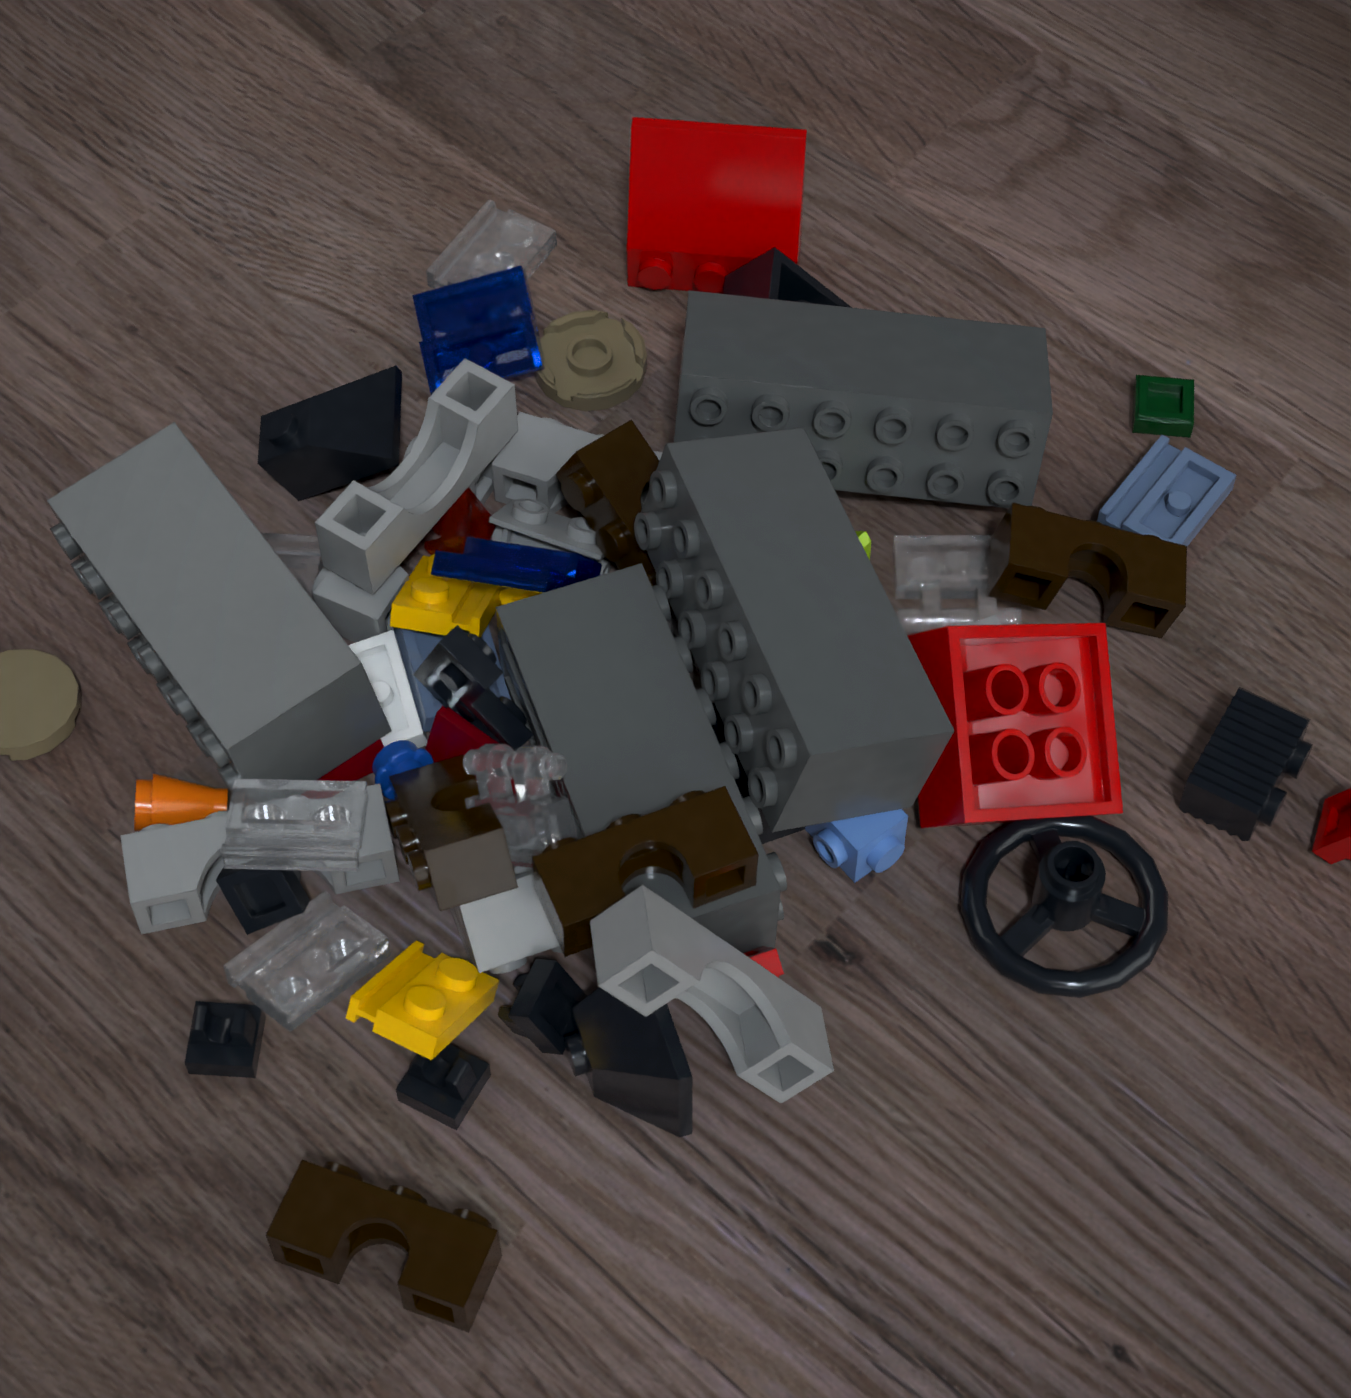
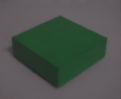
[1132,375,1194,438]

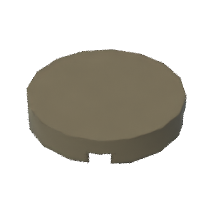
[532,310,647,411]
[0,649,82,761]

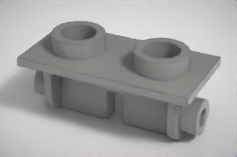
[489,499,611,579]

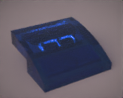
[412,265,545,395]
[431,537,602,593]

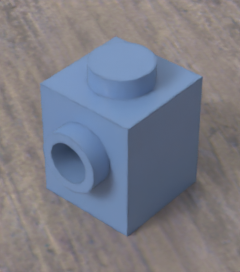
[805,809,908,883]

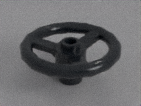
[961,815,1169,998]

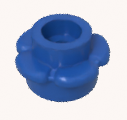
[372,740,434,800]

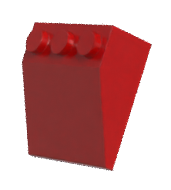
[627,117,807,294]
[907,623,1123,829]

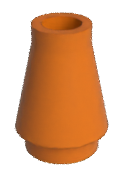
[134,773,228,831]

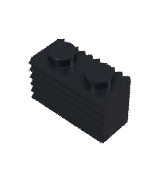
[1179,687,1313,841]

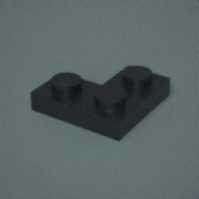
[413,625,534,754]

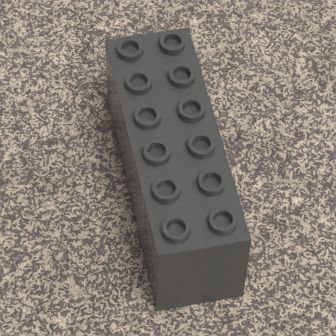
[673,290,1053,508]
[47,422,392,808]
[634,428,954,832]
[496,563,787,953]

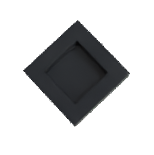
[216,846,310,935]
[498,959,587,1055]
[184,1001,266,1078]
[396,1044,491,1131]

